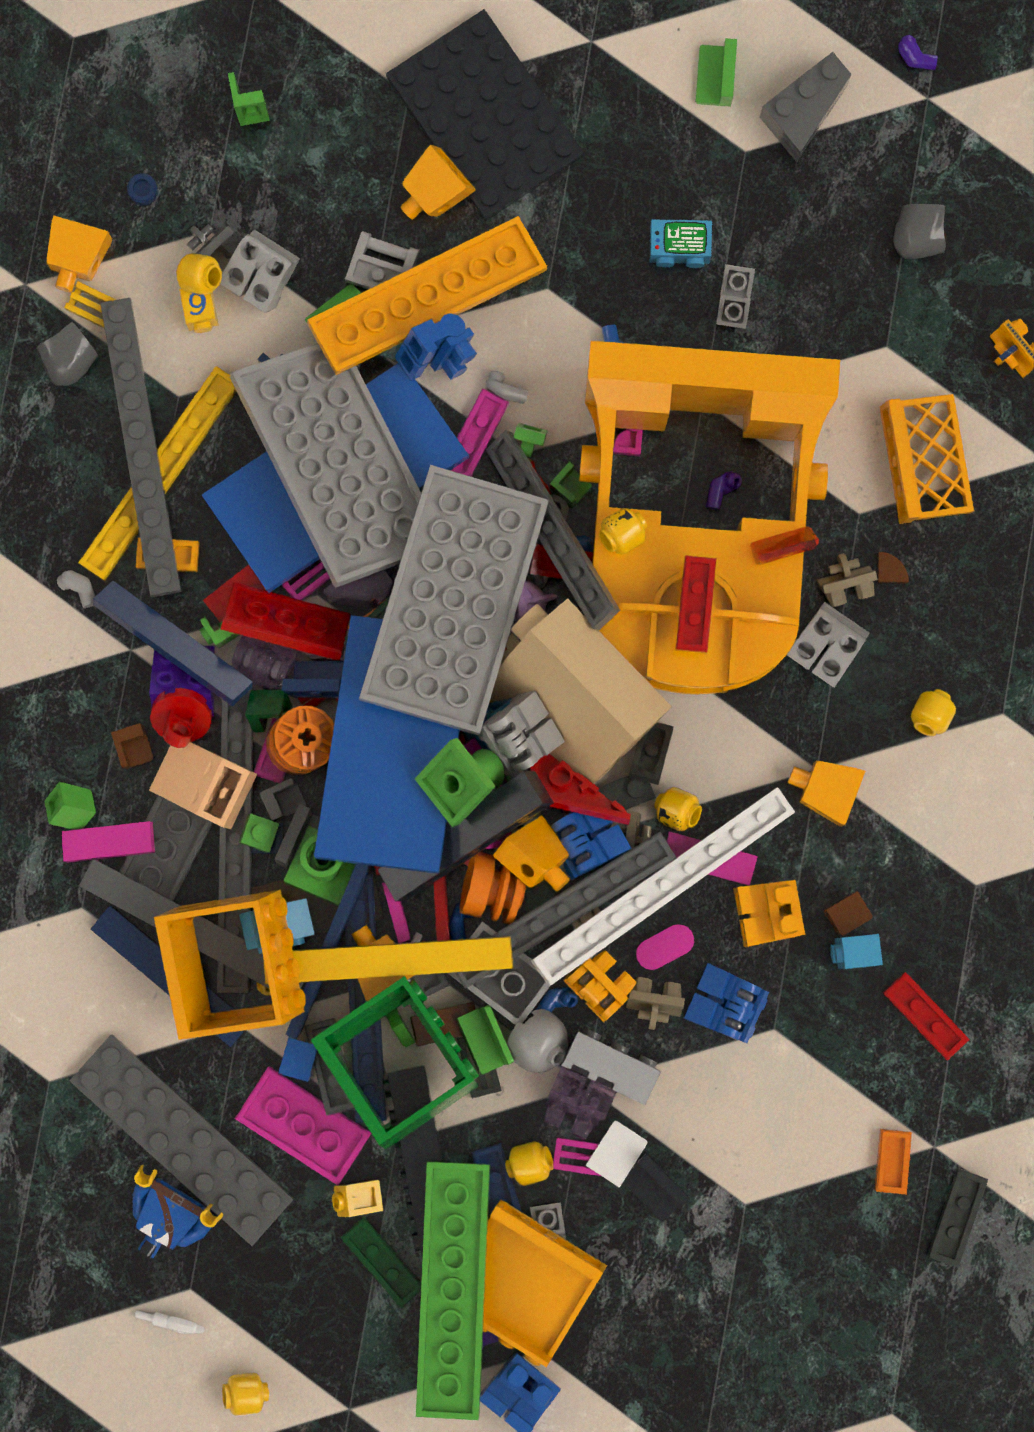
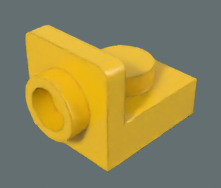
[332,1180,383,1217]

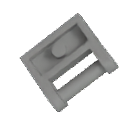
[345,231,419,290]

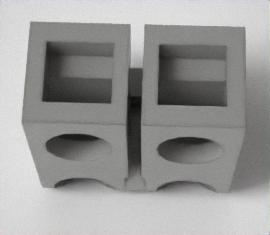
[220,230,300,313]
[787,602,869,688]

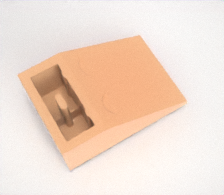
[149,742,257,829]

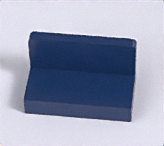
[282,661,344,698]

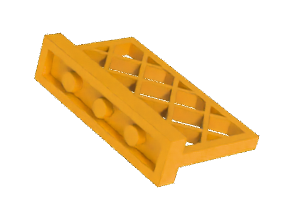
[879,394,974,524]

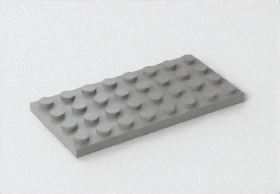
[230,343,421,588]
[359,465,549,735]

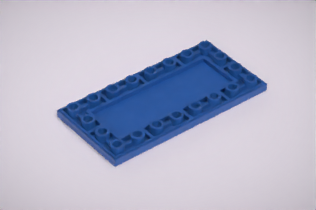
[202,363,470,593]
[314,615,460,874]

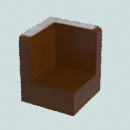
[111,723,154,769]
[823,891,873,937]

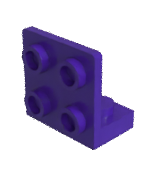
[149,646,215,716]

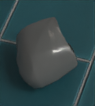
[893,204,947,259]
[36,322,98,386]

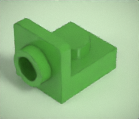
[199,617,240,649]

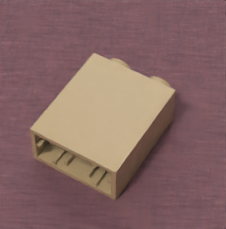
[490,599,672,784]

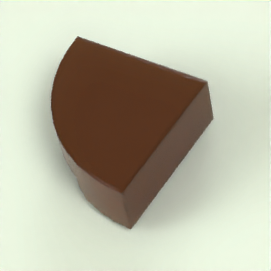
[877,552,909,584]

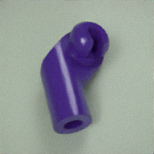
[706,471,742,510]

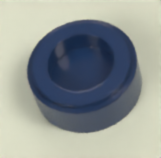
[127,173,158,205]

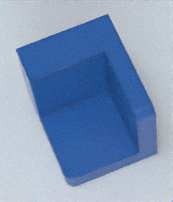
[278,1037,317,1082]

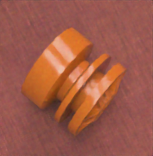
[266,706,334,775]
[459,852,526,925]

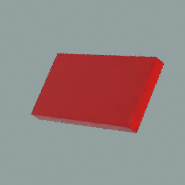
[220,582,351,661]

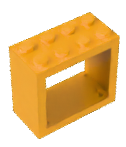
[154,890,306,1040]

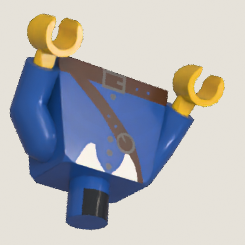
[133,1165,223,1258]

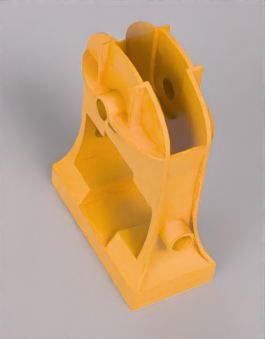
[579,341,841,695]

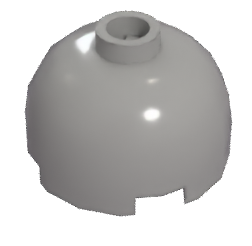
[507,1009,569,1073]

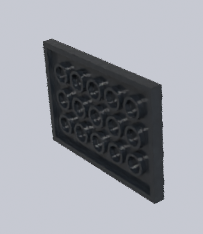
[386,9,584,221]

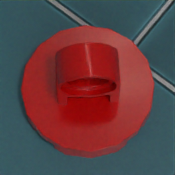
[150,688,212,748]

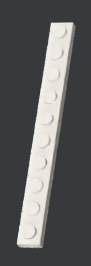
[531,787,795,986]

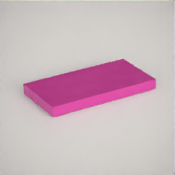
[235,1066,372,1185]

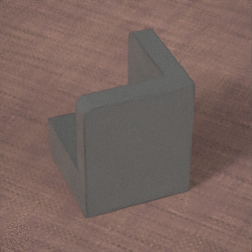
[259,778,307,822]

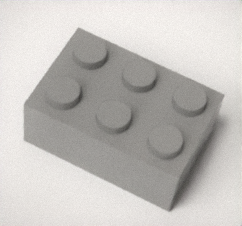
[448,922,550,1025]

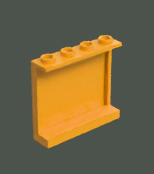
[483,1199,607,1368]

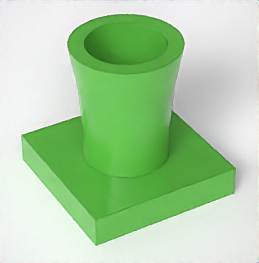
[415,738,504,827]
[284,826,356,906]

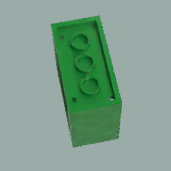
[311,976,479,1149]

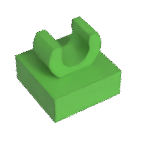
[514,423,548,457]

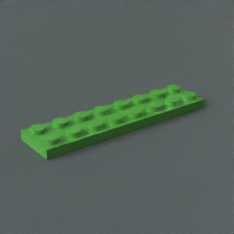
[416,1161,490,1420]

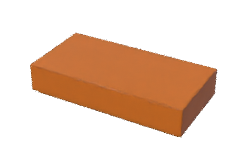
[875,1129,912,1194]

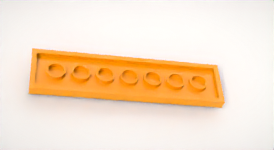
[307,216,547,375]

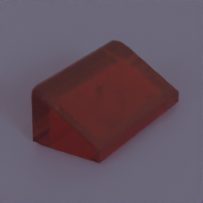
[750,526,819,566]

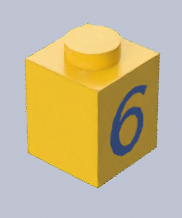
[179,289,219,333]

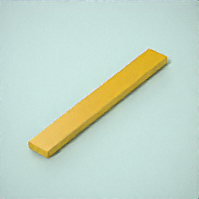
[78,366,237,581]
[263,936,513,984]

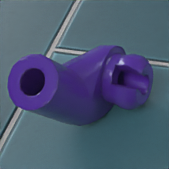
[898,35,938,70]

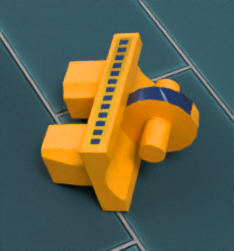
[990,319,1034,378]

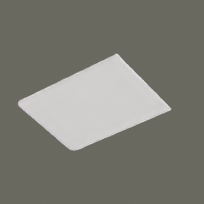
[586,1121,647,1187]

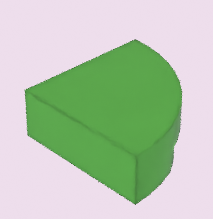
[386,1009,415,1048]

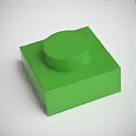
[239,814,279,853]

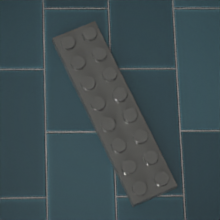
[70,1034,295,1246]

